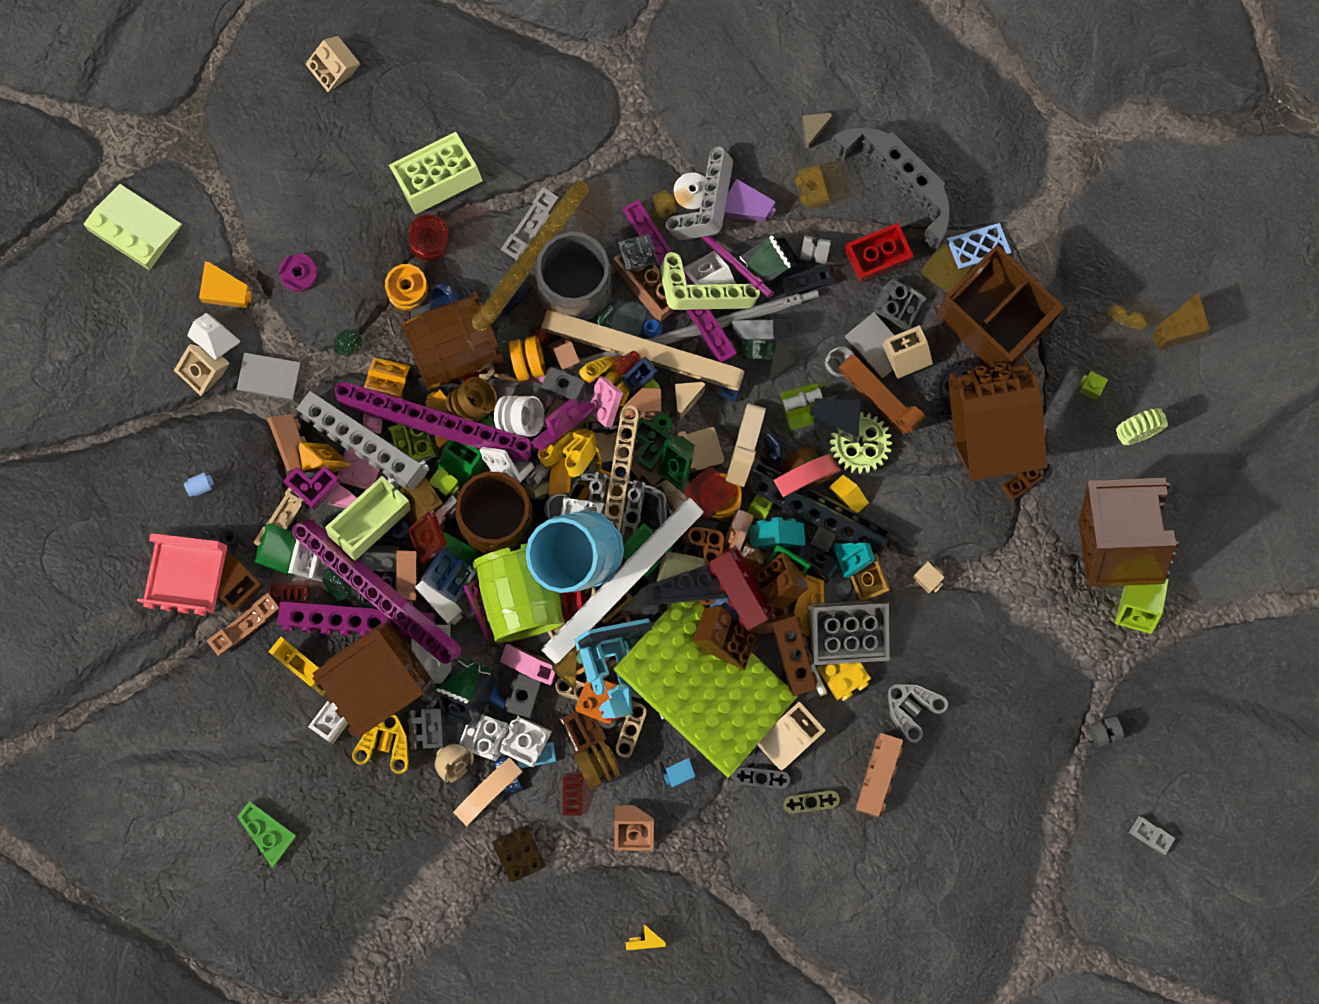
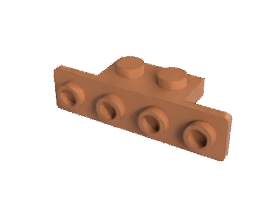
[722,509,753,553]

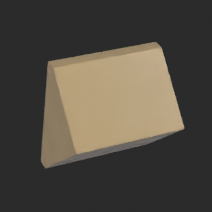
[675,382,705,420]

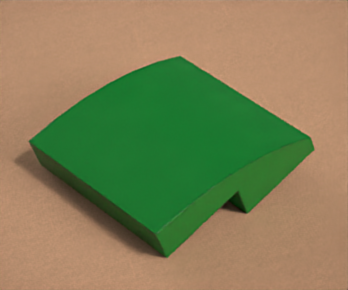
[255,523,296,575]

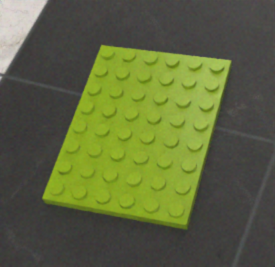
[613,601,798,778]

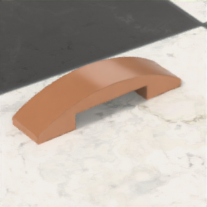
[207,593,279,656]

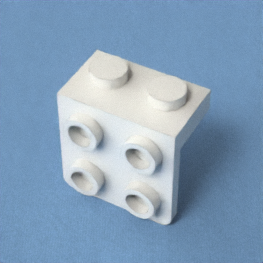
[480,447,535,482]

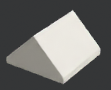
[308,701,348,744]

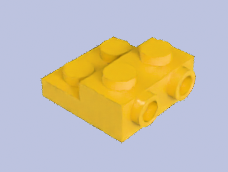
[817,663,871,701]

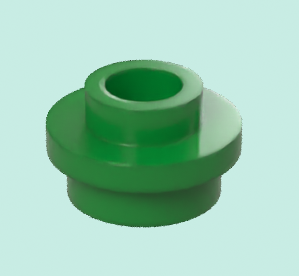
[653,414,672,433]

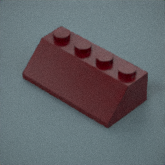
[709,545,774,630]

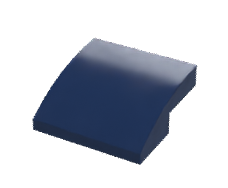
[421,548,477,602]

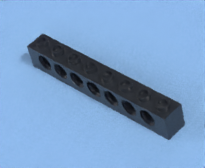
[744,460,893,558]

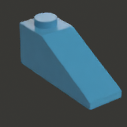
[663,758,695,788]

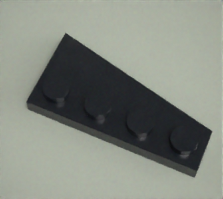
[646,564,726,606]

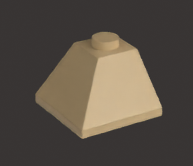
[174,344,230,396]

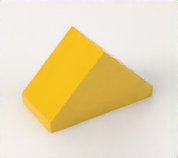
[829,475,869,513]

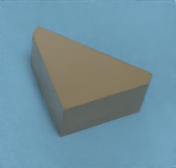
[802,113,832,148]

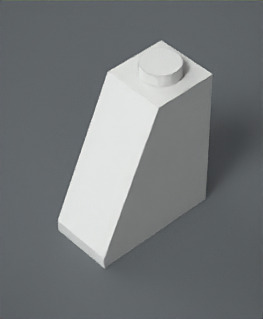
[415,581,463,625]

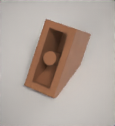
[547,338,580,371]

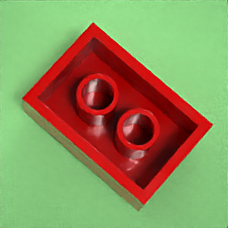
[845,223,914,283]

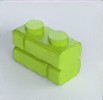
[430,468,460,501]

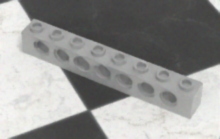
[296,391,428,490]

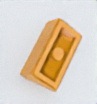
[548,457,571,496]

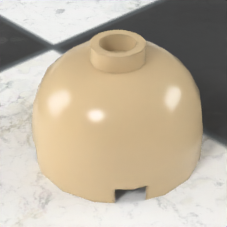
[435,744,474,783]

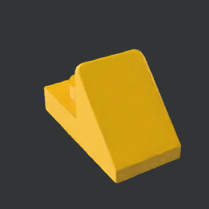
[626,925,666,951]

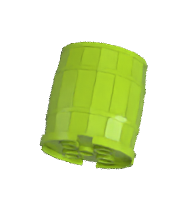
[473,543,565,643]

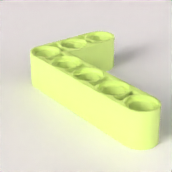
[660,252,760,310]

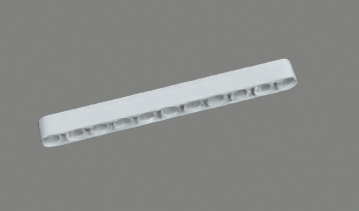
[542,498,704,664]

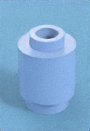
[184,472,214,497]

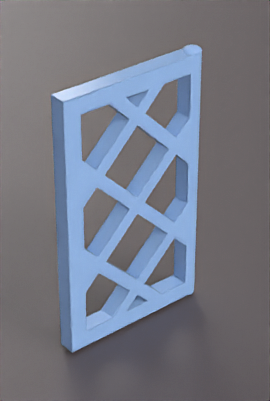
[947,223,1011,269]

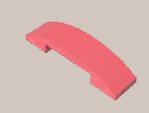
[774,454,841,497]

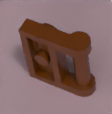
[558,711,607,753]

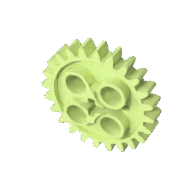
[830,412,892,474]

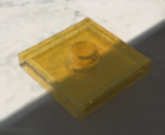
[920,242,973,293]

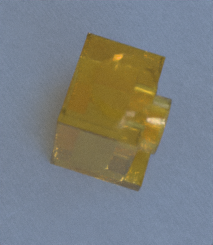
[653,189,677,218]

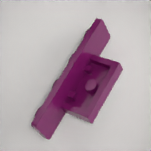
[530,398,596,450]

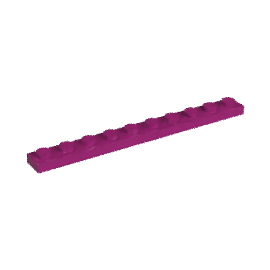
[622,199,737,363]

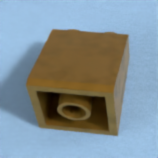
[1152,294,1210,350]
[395,476,443,532]

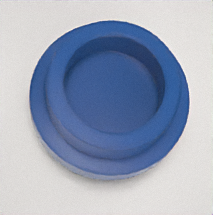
[643,319,662,338]

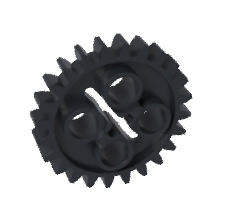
[931,360,979,418]

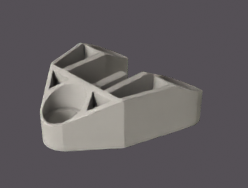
[888,684,948,743]

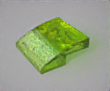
[780,383,818,430]

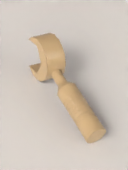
[479,365,518,382]

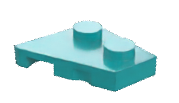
[833,543,875,578]

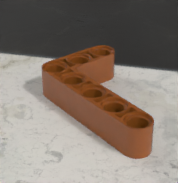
[838,354,926,434]

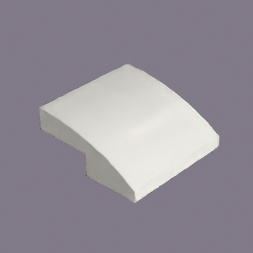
[288,539,334,583]

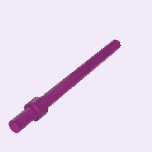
[701,235,773,298]

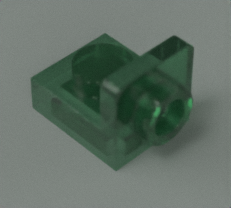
[741,339,772,360]

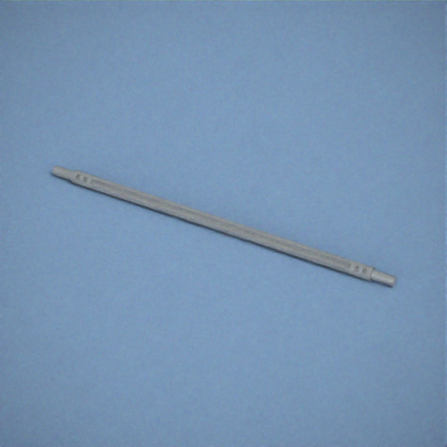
[546,290,819,375]

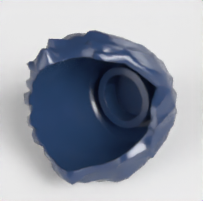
[430,283,462,310]

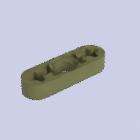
[783,791,840,814]

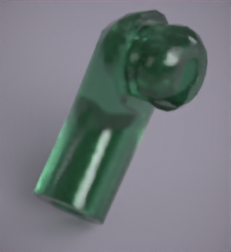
[597,305,614,329]

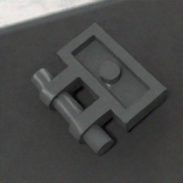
[407,708,443,750]

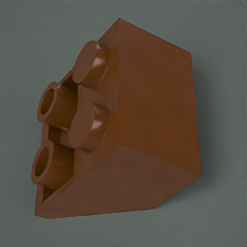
[755,553,809,610]

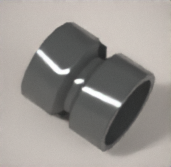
[1089,715,1124,748]

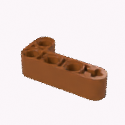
[684,527,724,606]

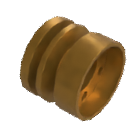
[446,377,497,422]
[573,739,620,790]

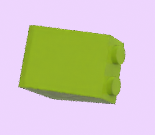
[1114,578,1169,634]

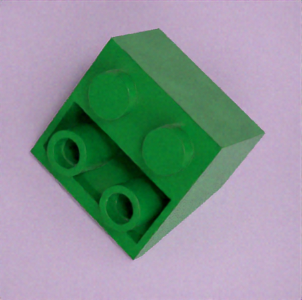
[438,440,487,487]

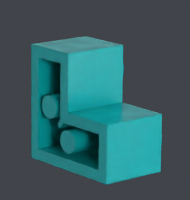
[750,517,805,550]

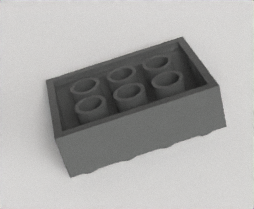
[808,600,890,665]

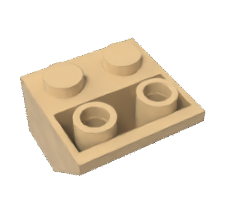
[306,36,360,92]
[882,325,933,379]

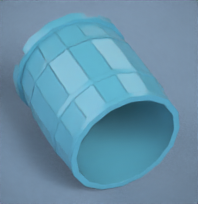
[526,510,624,593]

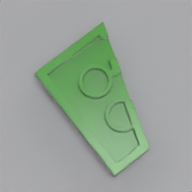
[238,801,297,868]

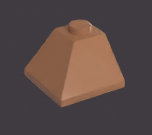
[614,805,654,851]

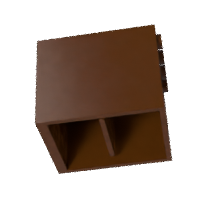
[936,244,1065,367]

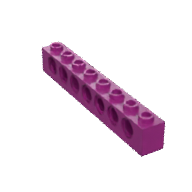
[277,602,436,641]

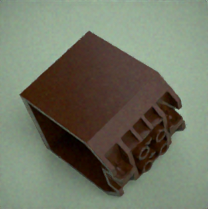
[949,360,1047,481]

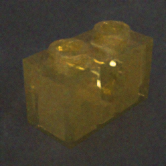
[794,165,829,210]

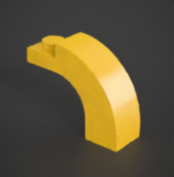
[268,637,326,696]

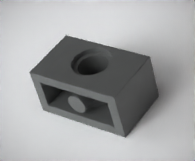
[541,367,587,404]
[505,674,542,719]

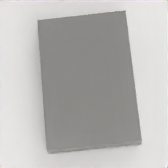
[845,312,895,379]
[237,353,301,401]

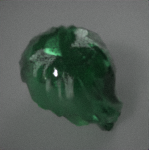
[322,567,352,601]

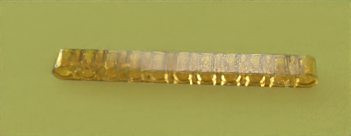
[472,180,589,331]

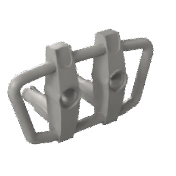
[567,472,667,544]

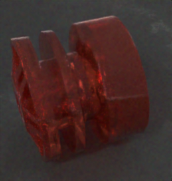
[408,214,448,261]

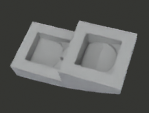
[1129,816,1175,855]

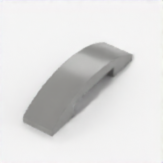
[501,187,559,260]

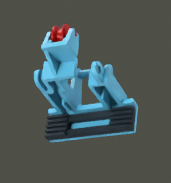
[574,618,652,721]

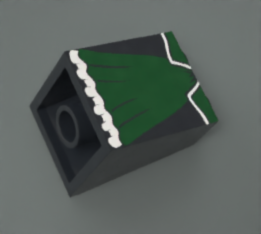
[737,234,803,287]
[435,658,497,728]

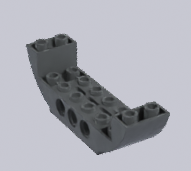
[831,128,949,251]

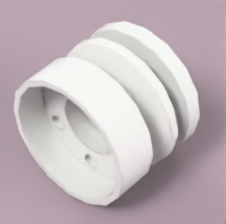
[494,395,544,437]

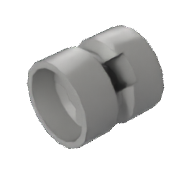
[800,235,831,264]

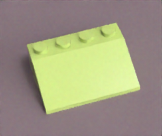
[389,132,483,215]
[84,184,182,271]

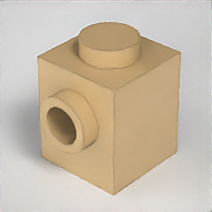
[913,562,944,593]

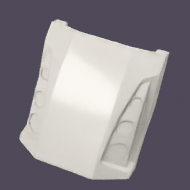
[459,715,509,761]

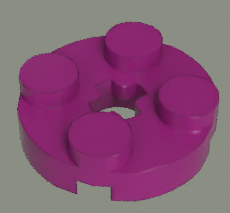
[279,253,317,292]

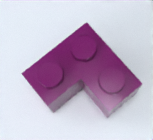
[283,466,341,511]

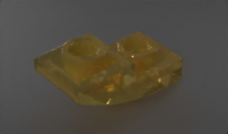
[1107,303,1147,331]

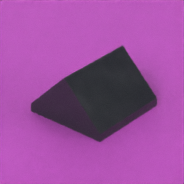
[798,538,839,583]

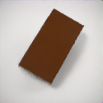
[1000,469,1044,502]

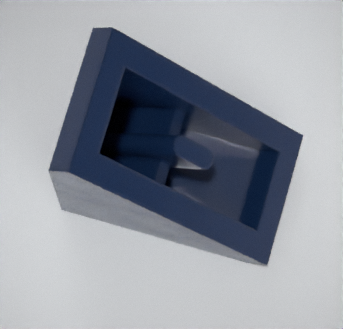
[621,356,657,394]

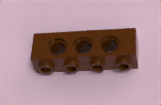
[771,613,818,696]

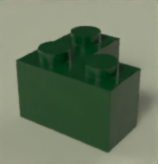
[630,416,672,473]

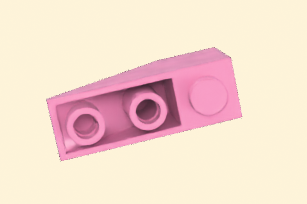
[500,644,561,685]

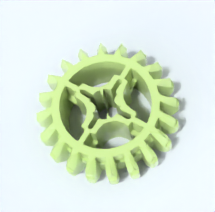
[1116,408,1168,445]

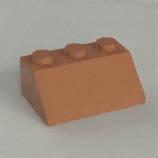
[267,414,308,475]

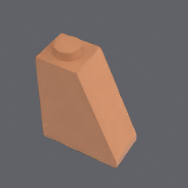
[397,551,419,605]

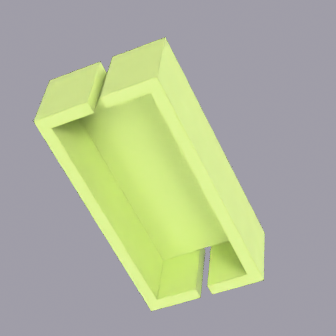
[325,476,411,561]

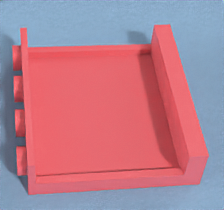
[137,533,228,616]

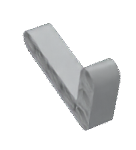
[666,147,733,240]

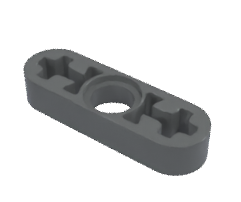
[733,767,790,790]

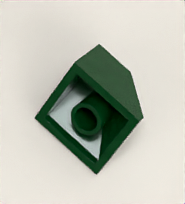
[658,436,695,492]

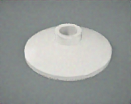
[674,173,705,209]

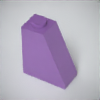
[724,179,776,222]

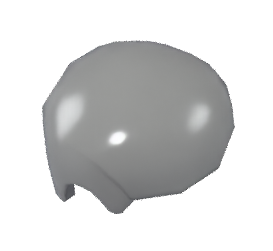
[825,347,855,377]
[544,494,569,520]

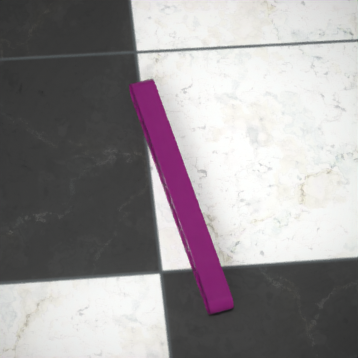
[335,382,532,462]
[293,519,461,664]

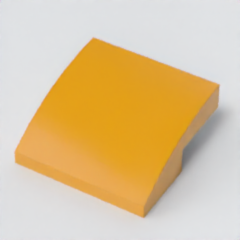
[363,357,410,399]

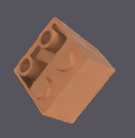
[615,388,661,421]

